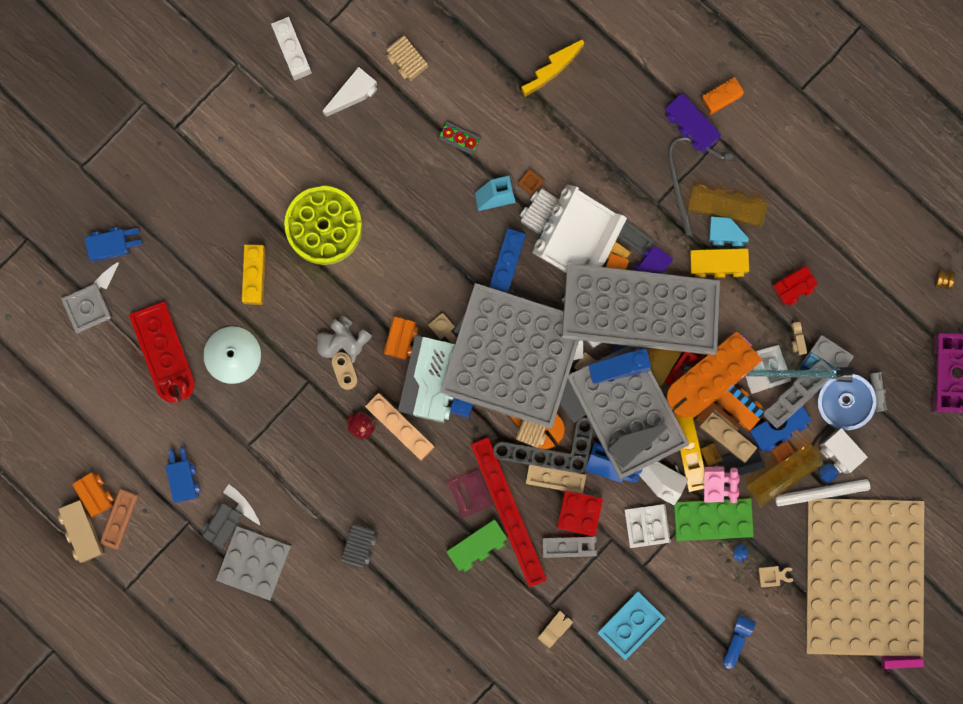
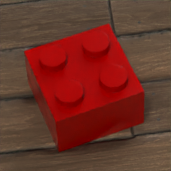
[557,490,603,537]

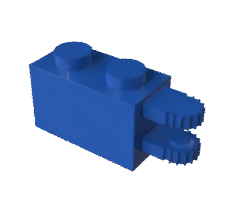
[85,227,142,262]
[585,442,643,483]
[165,446,201,504]

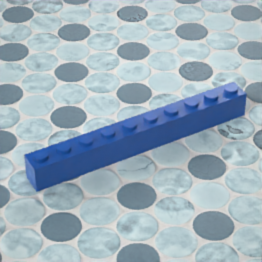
[450,229,526,419]

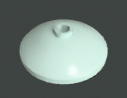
[204,326,261,384]

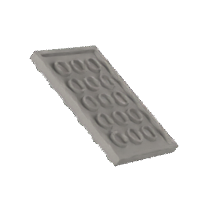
[567,346,690,480]

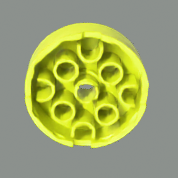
[284,186,363,265]

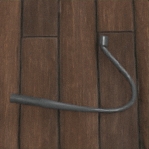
[668,137,733,236]

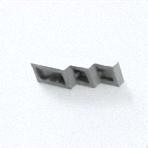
[764,359,835,428]

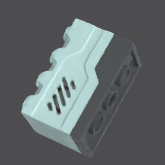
[398,335,455,423]

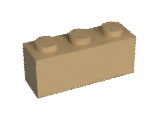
[58,500,104,563]

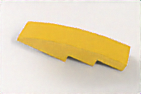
[521,39,584,97]

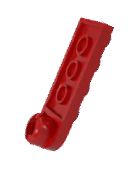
[129,301,195,403]

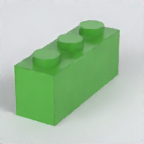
[447,520,507,572]

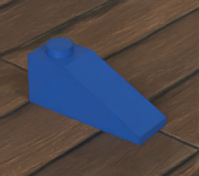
[588,349,651,384]

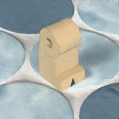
[537,610,573,649]

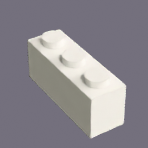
[271,17,312,81]

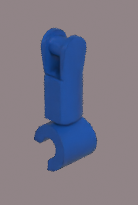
[723,615,756,669]

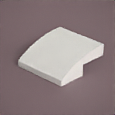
[625,504,671,548]

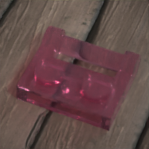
[447,470,493,519]

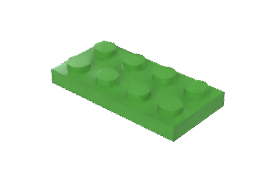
[674,499,754,541]

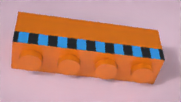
[714,386,764,431]

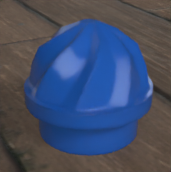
[819,463,839,483]

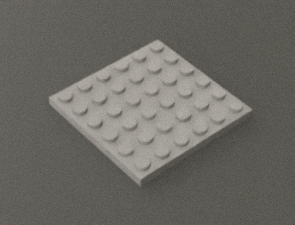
[440,283,579,429]

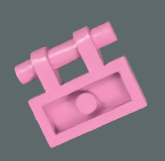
[704,467,740,503]

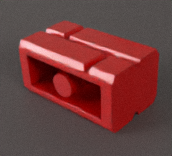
[771,265,818,307]

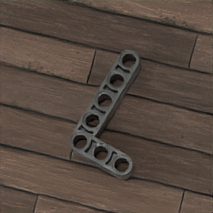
[494,418,593,473]

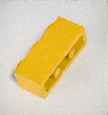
[242,245,266,305]
[689,249,749,279]

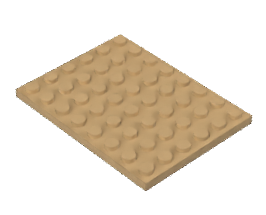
[806,499,924,657]

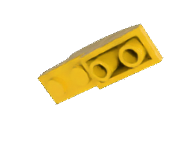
[674,415,704,492]

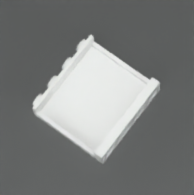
[532,185,627,273]

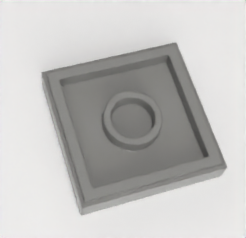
[61,283,112,334]

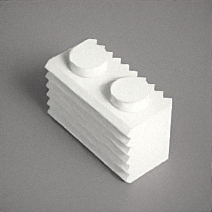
[520,189,559,235]

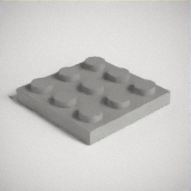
[216,526,291,601]

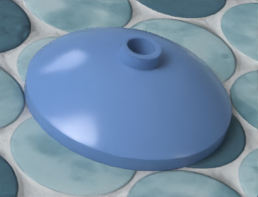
[818,374,877,430]

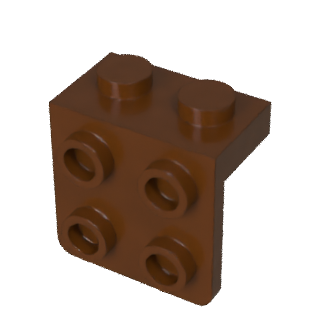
[694,401,741,430]

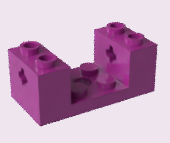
[931,333,963,414]

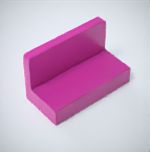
[881,656,924,669]

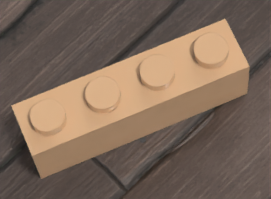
[365,393,435,461]

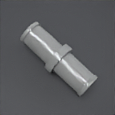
[869,372,887,412]

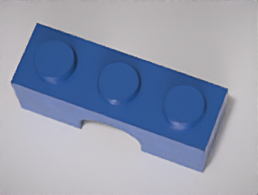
[748,406,811,452]

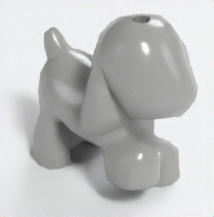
[316,315,372,363]

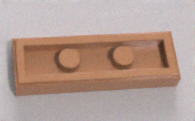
[100,489,139,550]

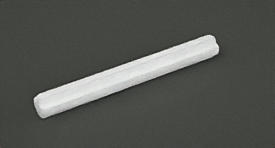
[775,479,870,506]

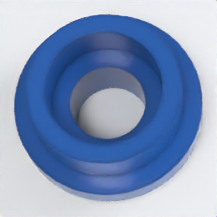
[734,543,748,563]

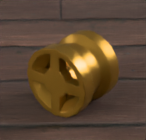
[935,269,955,291]

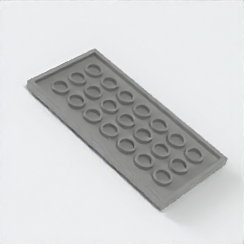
[562,263,720,355]

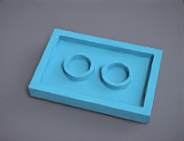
[598,591,666,660]

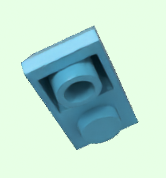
[475,176,516,211]
[708,217,749,247]

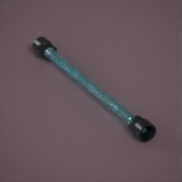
[684,364,853,383]

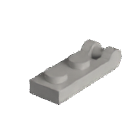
[543,537,597,558]

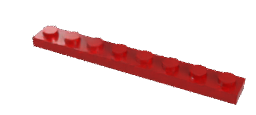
[471,438,547,588]

